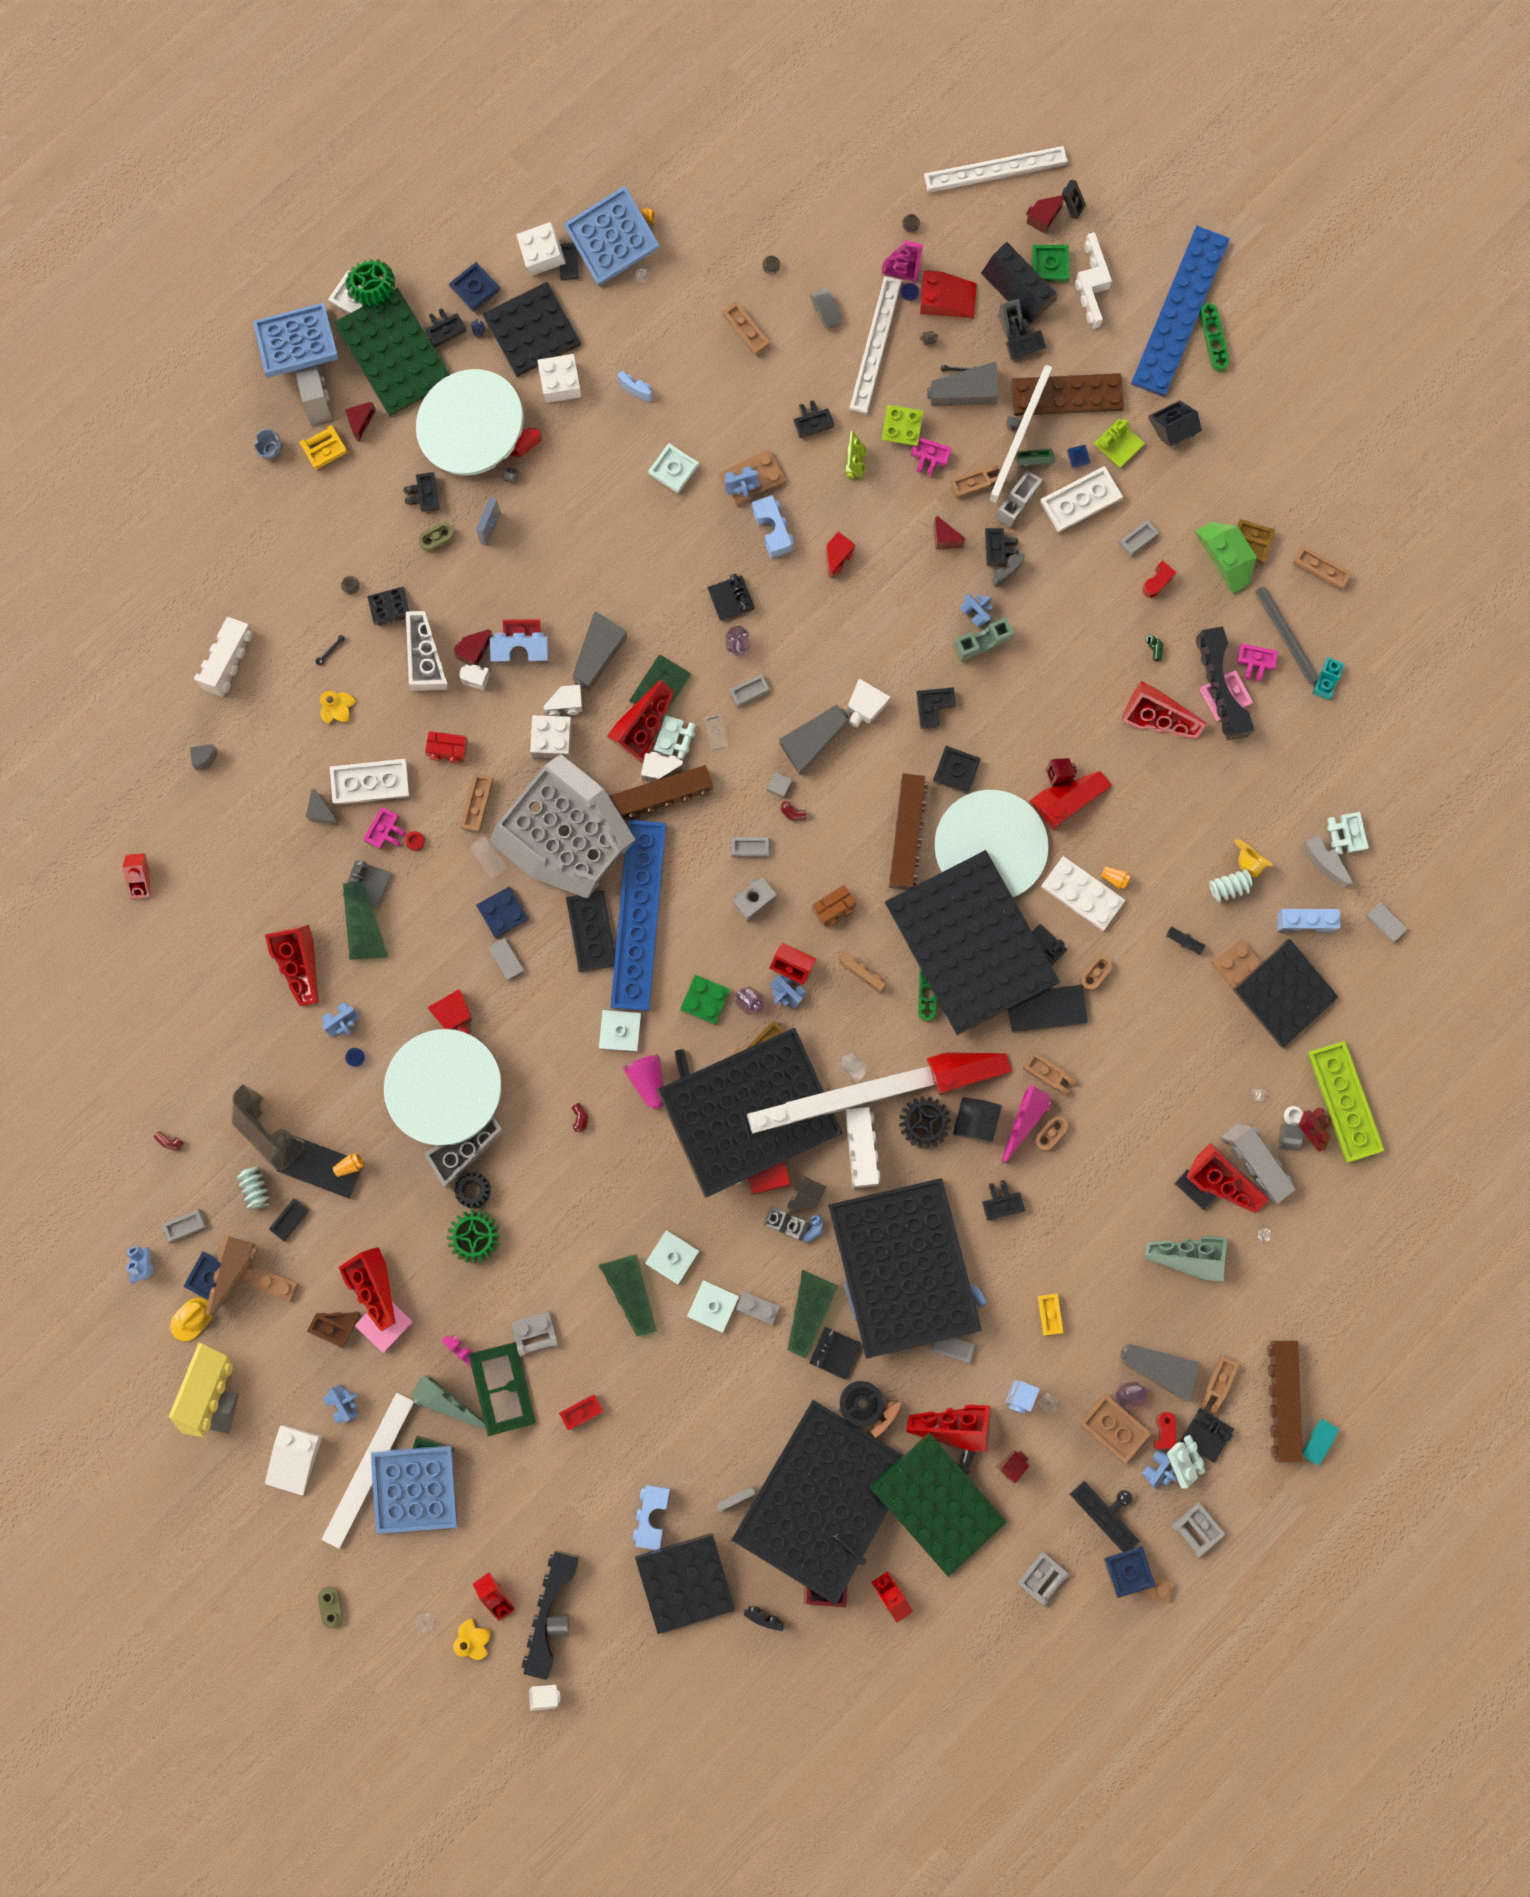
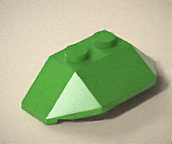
[1195,522,1257,594]

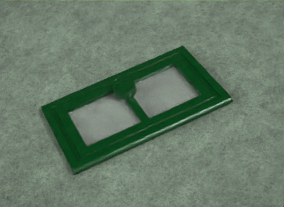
[468,1342,536,1437]

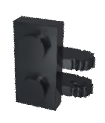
[425,308,467,348]
[1005,319,1046,360]
[793,400,834,438]
[403,472,440,512]
[985,528,1019,566]
[982,1180,1025,1221]

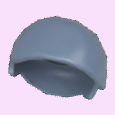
[254,429,283,459]

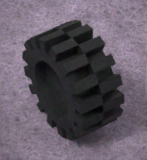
[454,1172,491,1208]

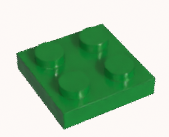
[1032,245,1070,282]
[680,975,730,1025]

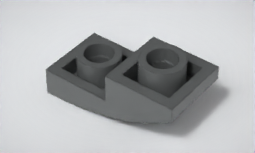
[809,288,843,328]
[992,553,1025,587]
[763,1207,809,1241]

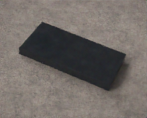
[566,891,615,972]
[1008,985,1088,1032]
[276,1135,365,1199]

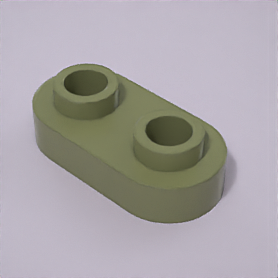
[419,522,454,551]
[318,1586,343,1628]

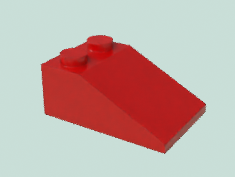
[920,270,977,318]

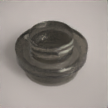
[902,214,920,233]
[762,255,780,274]
[920,331,938,345]
[341,576,360,595]

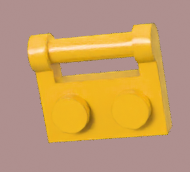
[299,425,348,470]

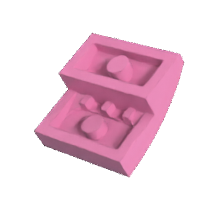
[1199,670,1253,721]
[355,1302,413,1353]

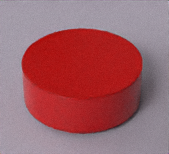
[405,831,425,851]

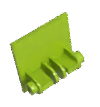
[881,404,923,446]
[1093,419,1145,468]
[845,431,867,480]

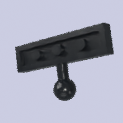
[1069,1480,1140,1552]

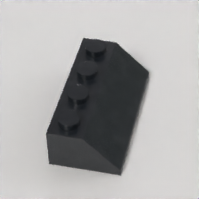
[981,242,1057,324]

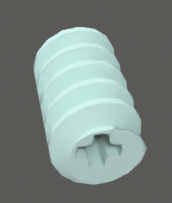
[1209,869,1252,903]
[237,1166,270,1210]

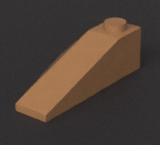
[205,1235,257,1316]

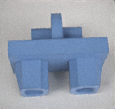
[724,466,759,497]
[960,594,993,627]
[770,975,806,1010]
[322,1002,360,1037]
[127,1245,154,1284]
[323,1384,358,1423]
[1142,1450,1178,1489]

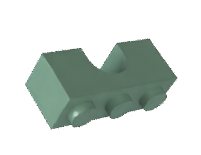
[953,617,1014,662]

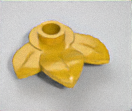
[320,690,356,724]
[453,1618,491,1660]

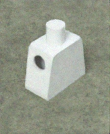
[847,679,890,728]

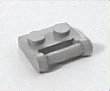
[511,1312,558,1357]
[1171,1502,1226,1558]
[1017,1552,1070,1607]

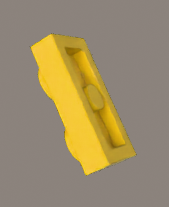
[1037,1294,1063,1336]

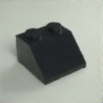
[1148,400,1202,446]
[953,1097,1002,1145]

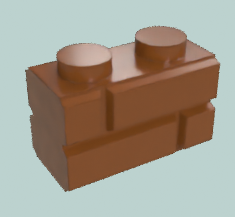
[812,885,856,927]

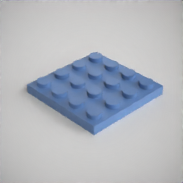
[563,186,661,286]
[253,303,339,378]
[371,1445,458,1534]

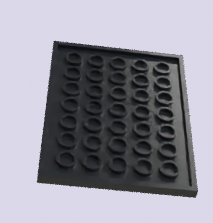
[885,850,1060,1036]
[656,1027,843,1198]
[828,1178,982,1359]
[731,1400,904,1605]

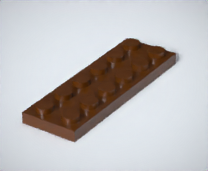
[1011,373,1124,416]

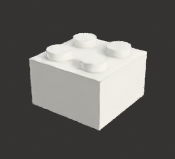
[516,222,566,276]
[538,354,581,403]
[530,715,572,760]

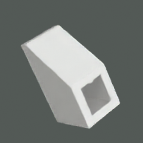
[544,685,583,716]
[641,752,683,782]

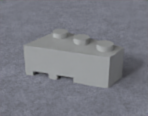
[295,364,333,427]

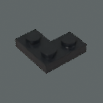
[916,687,956,729]

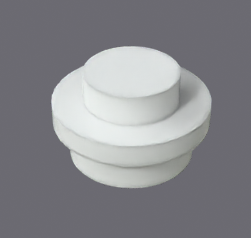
[1284,1106,1303,1125]

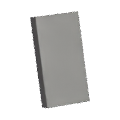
[1118,520,1159,557]
[729,674,771,707]
[731,837,769,857]
[1365,902,1407,943]
[488,938,524,981]
[162,1209,207,1243]
[932,1338,976,1364]
[716,1486,756,1512]

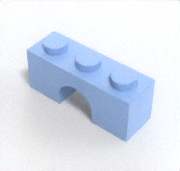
[752,495,794,558]
[490,633,549,661]
[1277,909,1340,932]
[1005,1380,1039,1413]
[632,1484,670,1550]

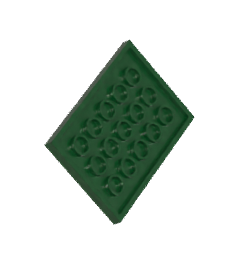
[334,287,450,417]
[870,1433,1007,1577]

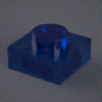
[1067,445,1090,468]

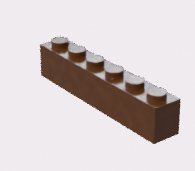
[609,765,713,820]
[889,773,928,890]
[1267,1341,1303,1462]

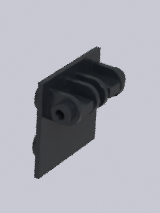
[707,574,755,621]
[367,587,410,626]
[1032,924,1068,967]
[809,1327,861,1379]
[1180,1408,1234,1463]

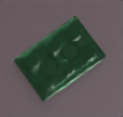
[629,654,691,721]

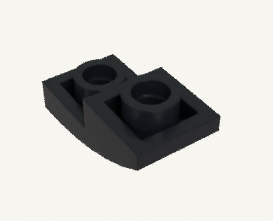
[744,1606,784,1631]

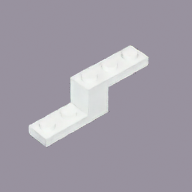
[1075,232,1112,329]

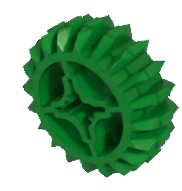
[346,258,396,306]
[447,1210,500,1264]

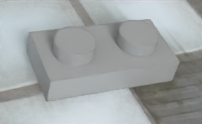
[736,1291,779,1325]

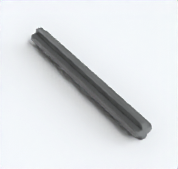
[1255,586,1319,684]

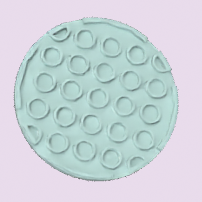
[416,369,524,476]
[934,790,1049,898]
[384,1029,502,1146]

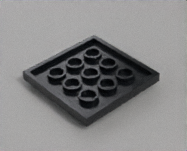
[482,282,581,377]
[1232,939,1338,1048]
[635,1532,735,1634]

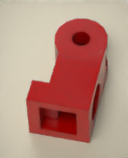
[1142,560,1176,598]
[1153,1412,1176,1449]

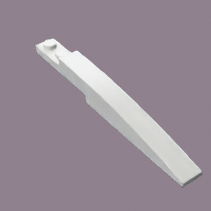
[747,1066,935,1134]

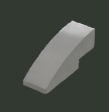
[995,470,1042,528]
[1301,835,1353,888]

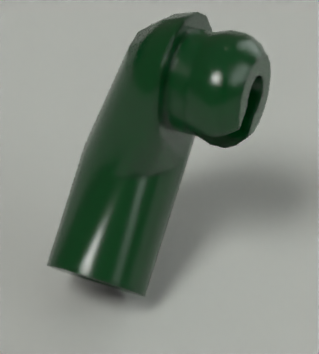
[1145,634,1163,661]

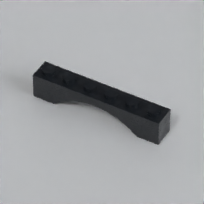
[1196,626,1254,741]
[521,1550,579,1680]

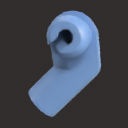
[803,1215,823,1243]
[970,1285,988,1308]

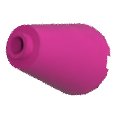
[623,1053,664,1109]

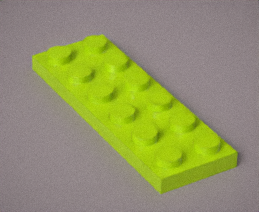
[1307,1041,1384,1163]

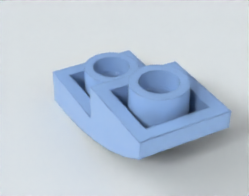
[617,370,653,402]

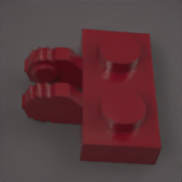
[1298,1107,1331,1152]

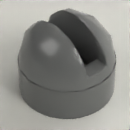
[1006,416,1022,431]
[504,468,519,484]

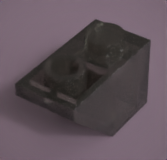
[787,1177,826,1215]

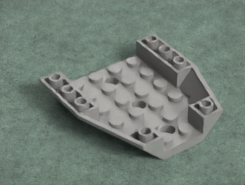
[489,754,636,899]

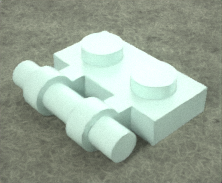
[654,715,696,760]
[1327,812,1369,855]
[1167,1435,1205,1488]

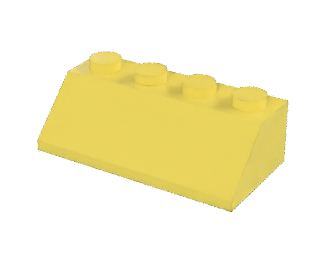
[169,1343,233,1438]

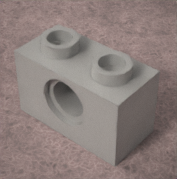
[732,877,777,922]

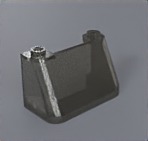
[231,1084,309,1169]

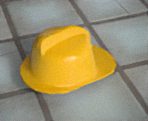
[1235,839,1273,877]
[170,1297,212,1341]

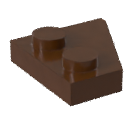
[307,1312,361,1349]

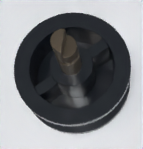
[839,1381,884,1426]

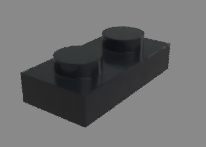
[1062,180,1086,219]

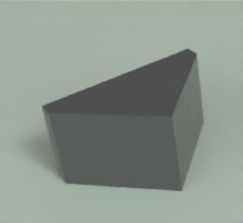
[998,299,1025,340]
[306,788,338,825]
[209,1391,239,1434]

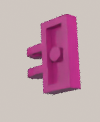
[911,437,952,476]
[1237,643,1278,682]
[363,807,407,850]
[442,1335,473,1367]

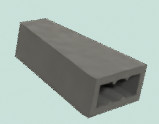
[927,362,999,406]
[573,611,627,690]
[779,705,848,775]
[1120,1344,1199,1401]

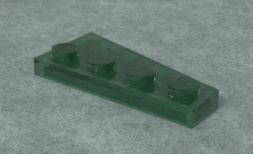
[598,1254,657,1336]
[788,1270,838,1358]

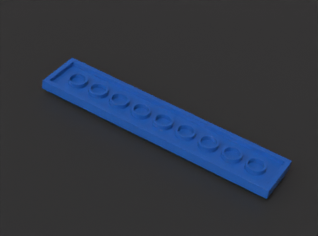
[1131,225,1230,398]
[611,820,666,1011]

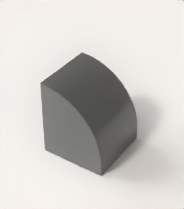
[190,744,217,770]
[1279,1124,1304,1151]
[547,1615,569,1637]

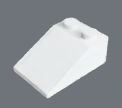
[265,1425,322,1496]

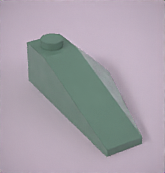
[1145,1236,1227,1282]
[411,1375,486,1429]

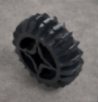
[899,1096,951,1149]

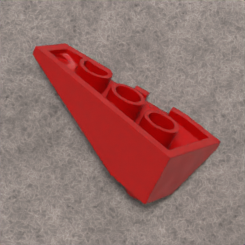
[607,680,674,762]
[1122,681,1207,739]
[1029,771,1112,830]
[265,924,319,1006]
[927,1052,1012,1095]
[1187,1143,1270,1213]
[338,1247,396,1332]
[906,1404,991,1452]

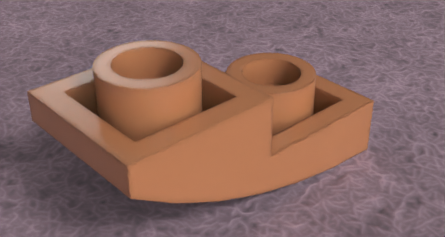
[870,1400,901,1438]

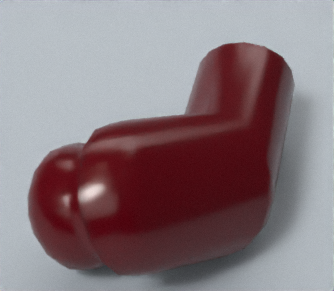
[780,801,807,820]
[571,1103,589,1133]
[154,1131,184,1151]

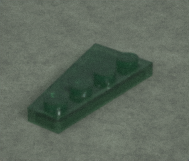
[343,881,389,960]

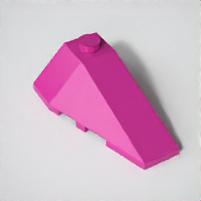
[882,240,923,282]
[1001,1085,1051,1163]

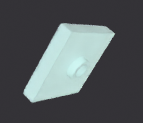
[648,443,699,494]
[599,1010,641,1052]
[645,1230,699,1285]
[687,1280,739,1333]

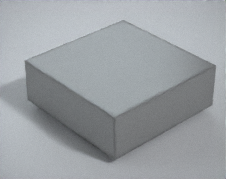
[767,772,792,798]

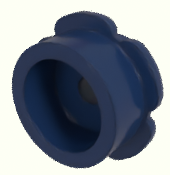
[471,319,486,337]

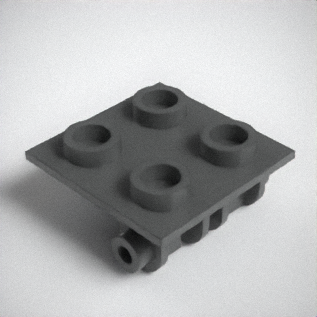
[342,860,391,908]

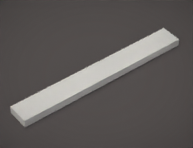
[924,146,1068,193]
[849,276,902,415]
[990,365,1052,503]
[321,1393,415,1549]

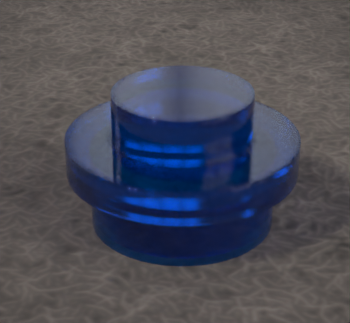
[901,283,919,301]
[345,1048,365,1067]

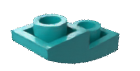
[1312,657,1345,700]
[1303,1418,1339,1465]

